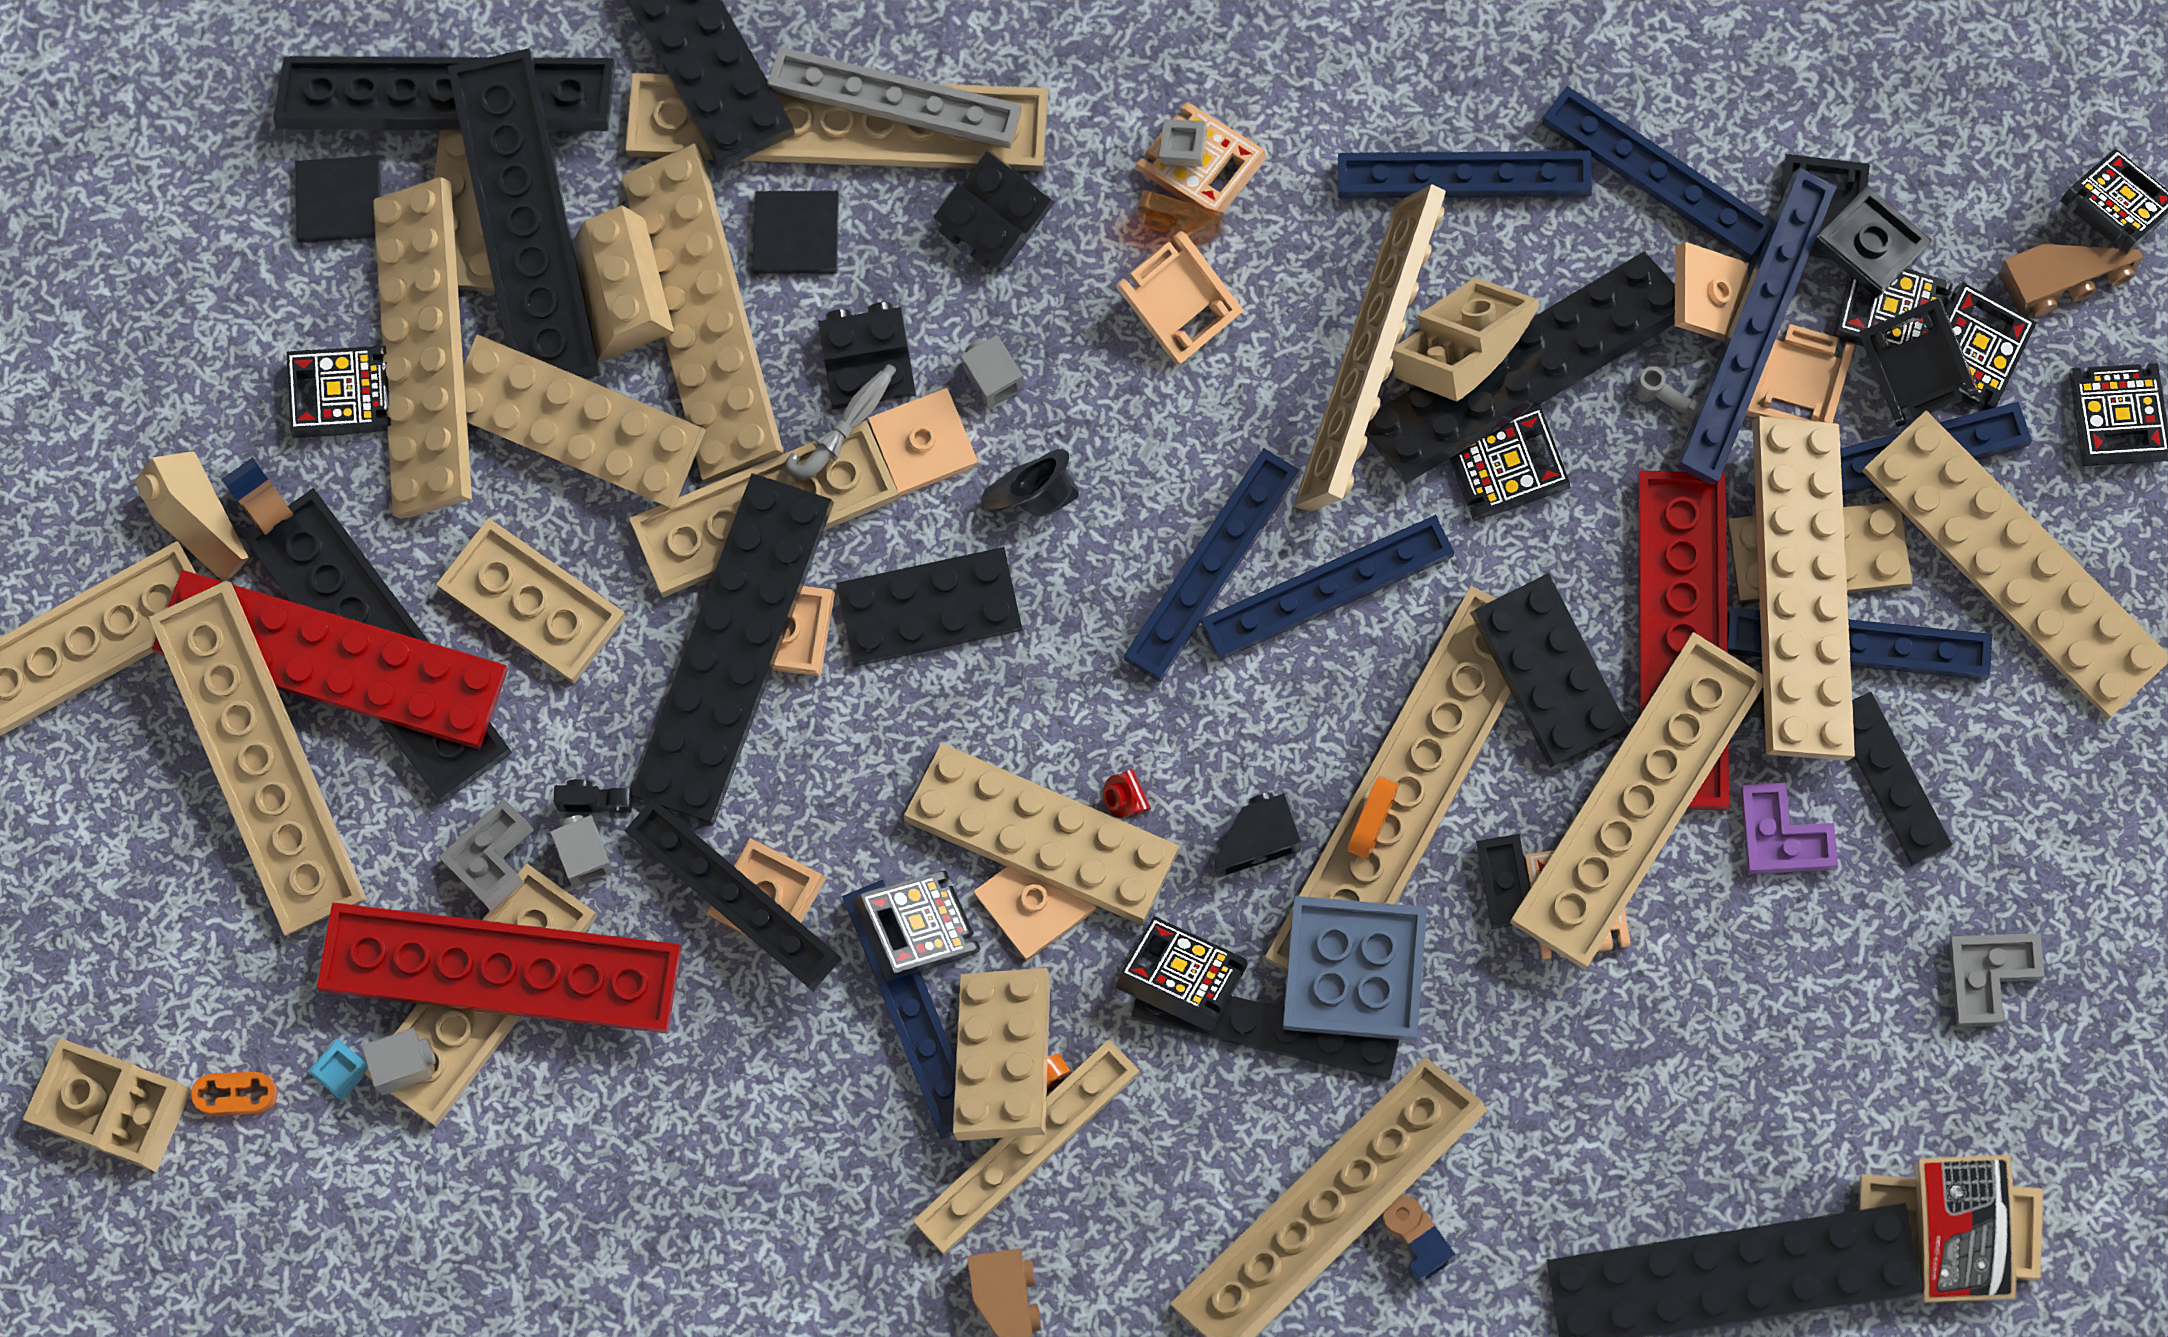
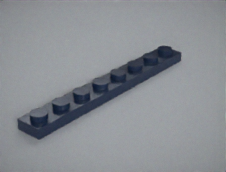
[1675,168,1836,485]

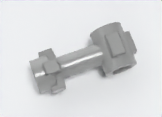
[1634,366,1702,428]

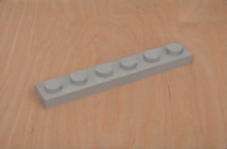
[768,46,1022,149]

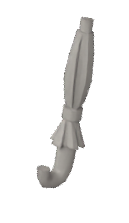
[785,364,896,481]

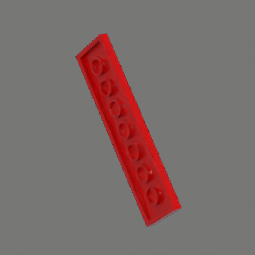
[1637,470,1729,811]
[152,570,508,749]
[317,902,682,1034]

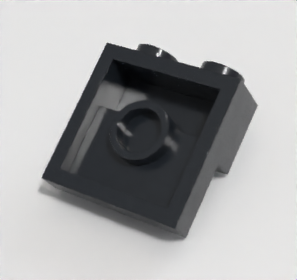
[933,150,1056,270]
[818,302,916,409]

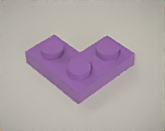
[1740,783,1838,874]

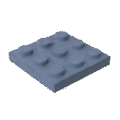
[1283,896,1427,1041]

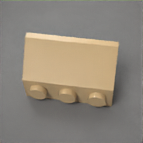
[573,205,674,362]

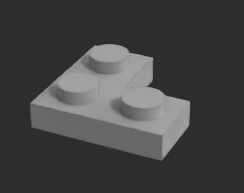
[439,799,534,911]
[1949,933,2045,1027]

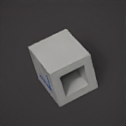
[961,334,1025,409]
[550,815,614,888]
[362,1028,436,1096]

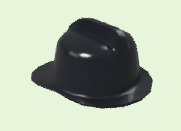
[981,449,1079,517]

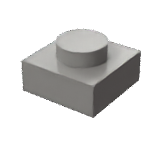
[1159,119,1208,167]

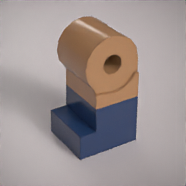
[221,457,294,535]
[1382,1195,1456,1286]

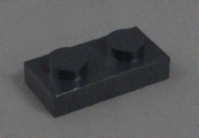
[1476,834,1530,929]

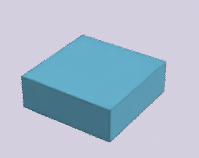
[307,1038,368,1101]

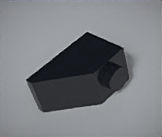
[1215,792,1301,878]

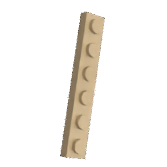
[913,1039,1140,1256]

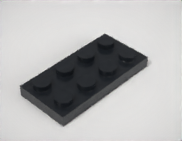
[836,547,1023,667]
[1470,573,1629,768]

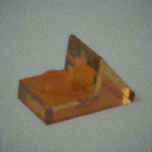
[1138,190,1224,252]

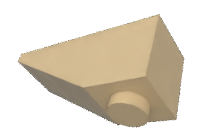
[134,451,248,582]

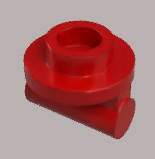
[1103,769,1151,818]

